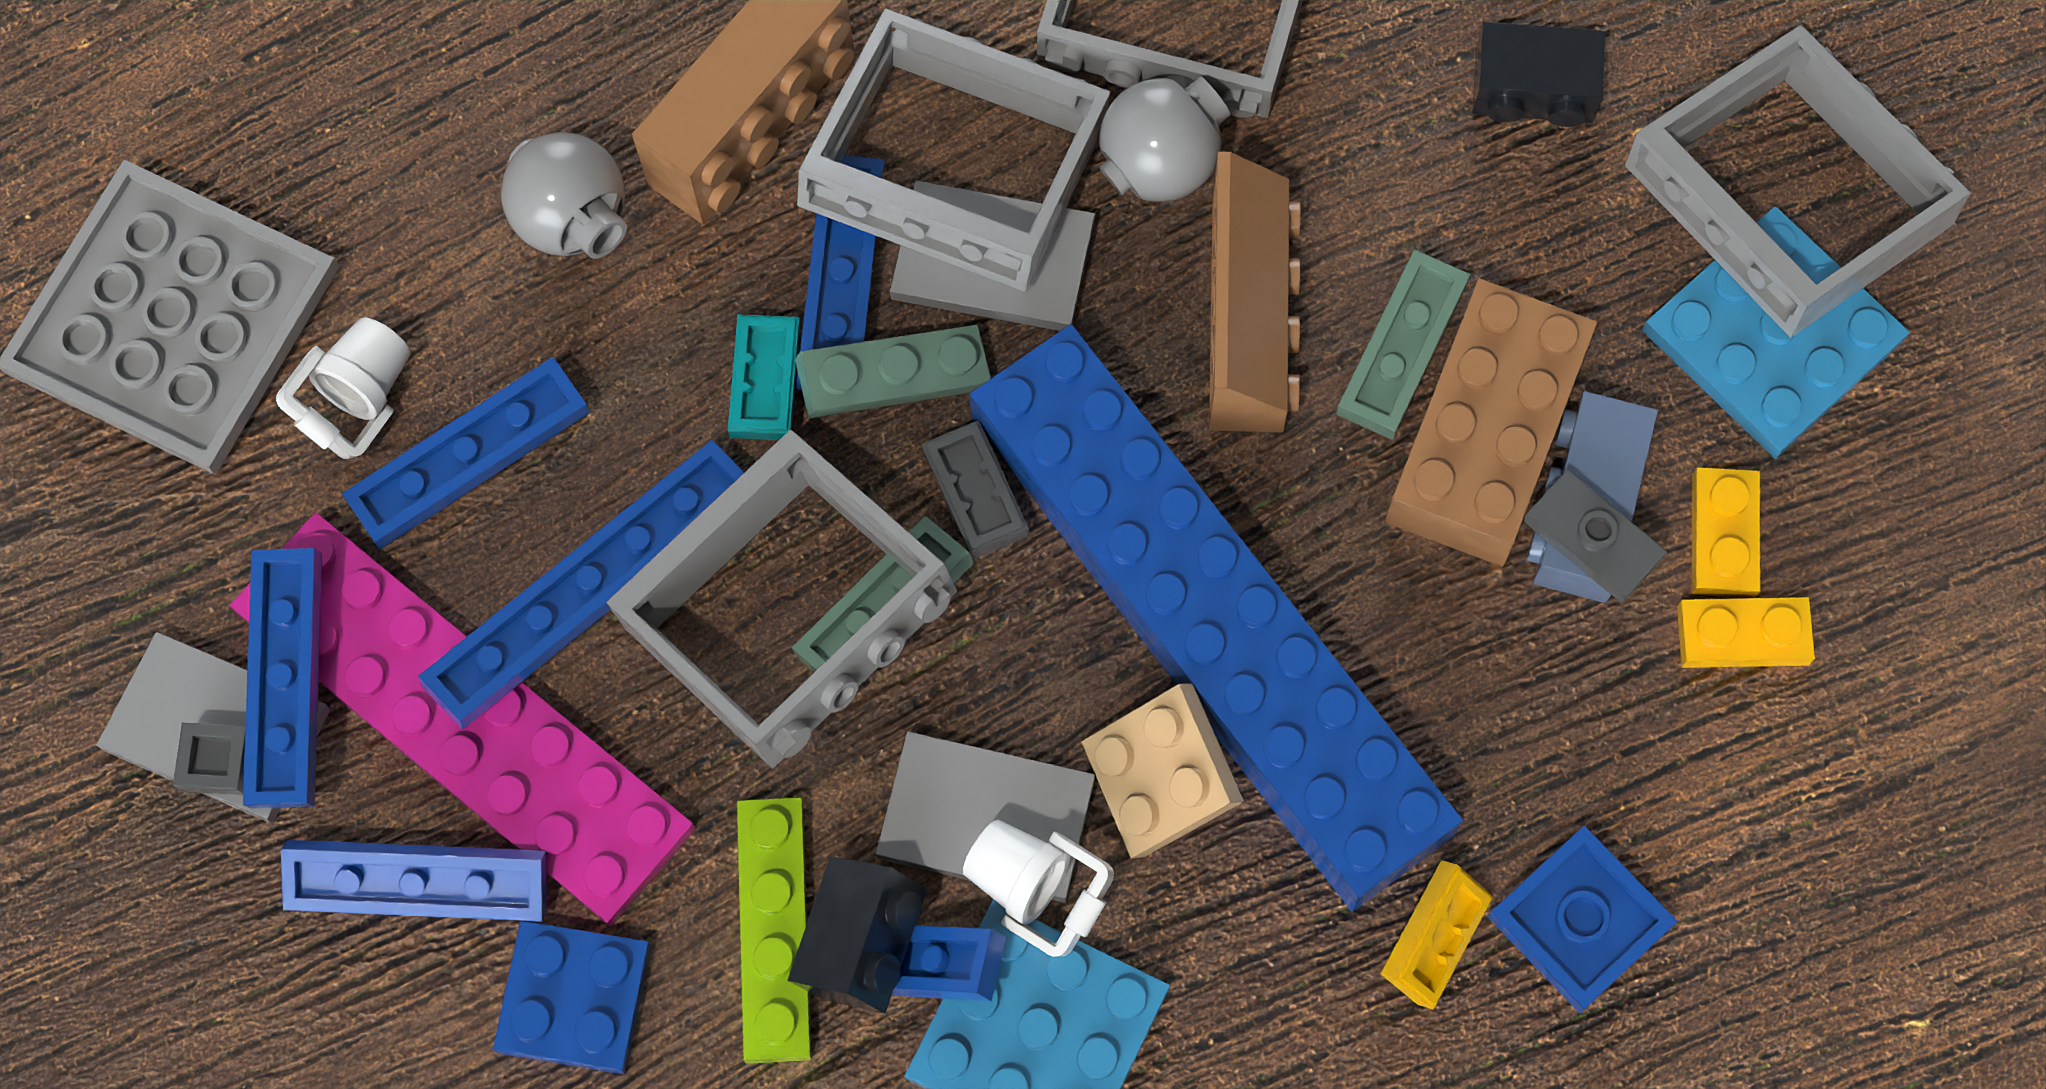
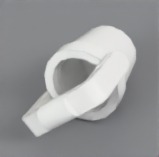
[276,317,410,459]
[963,820,1114,957]

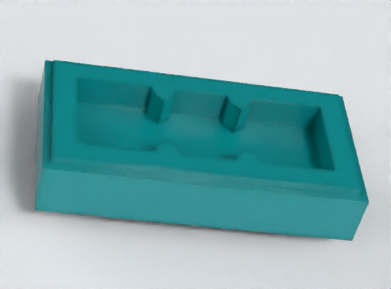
[728,314,801,440]

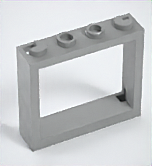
[1037,0,1303,119]
[797,8,1111,292]
[1625,25,1971,338]
[606,429,957,769]

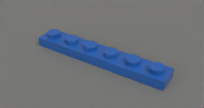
[418,440,744,730]

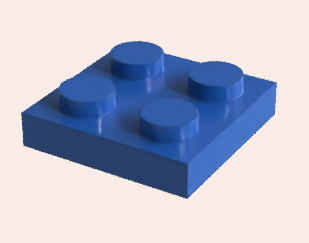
[1488,826,1678,1013]
[493,921,652,1075]

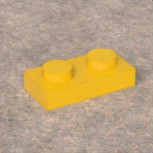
[1692,467,1760,598]
[1677,597,1815,668]

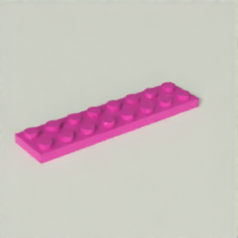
[229,512,696,927]

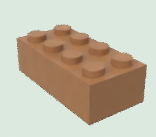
[632,0,854,225]
[1385,278,1597,567]

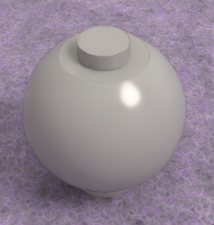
[1099,76,1231,202]
[501,132,627,259]

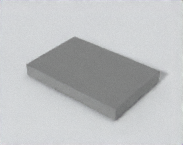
[890,181,1095,331]
[96,632,331,824]
[876,731,1095,903]

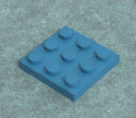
[1642,206,1910,460]
[904,899,1170,1089]

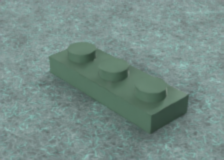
[1336,249,1471,440]
[795,325,991,419]
[792,516,974,672]

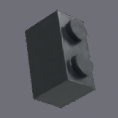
[1472,21,1605,127]
[787,856,927,1014]

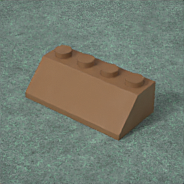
[1209,152,1300,432]

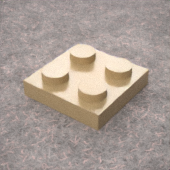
[1081,684,1244,859]

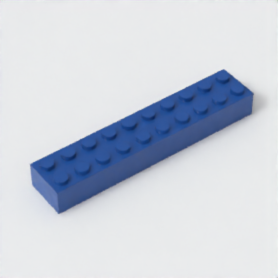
[969,324,1463,912]

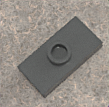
[921,420,1029,560]
[1523,469,1667,604]

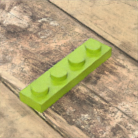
[737,797,812,1064]

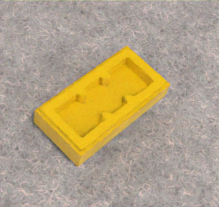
[1381,860,1493,1010]

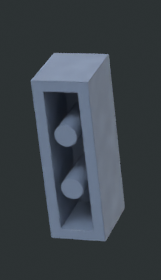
[1526,391,1658,603]

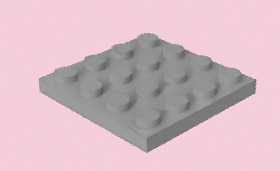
[0,160,340,475]

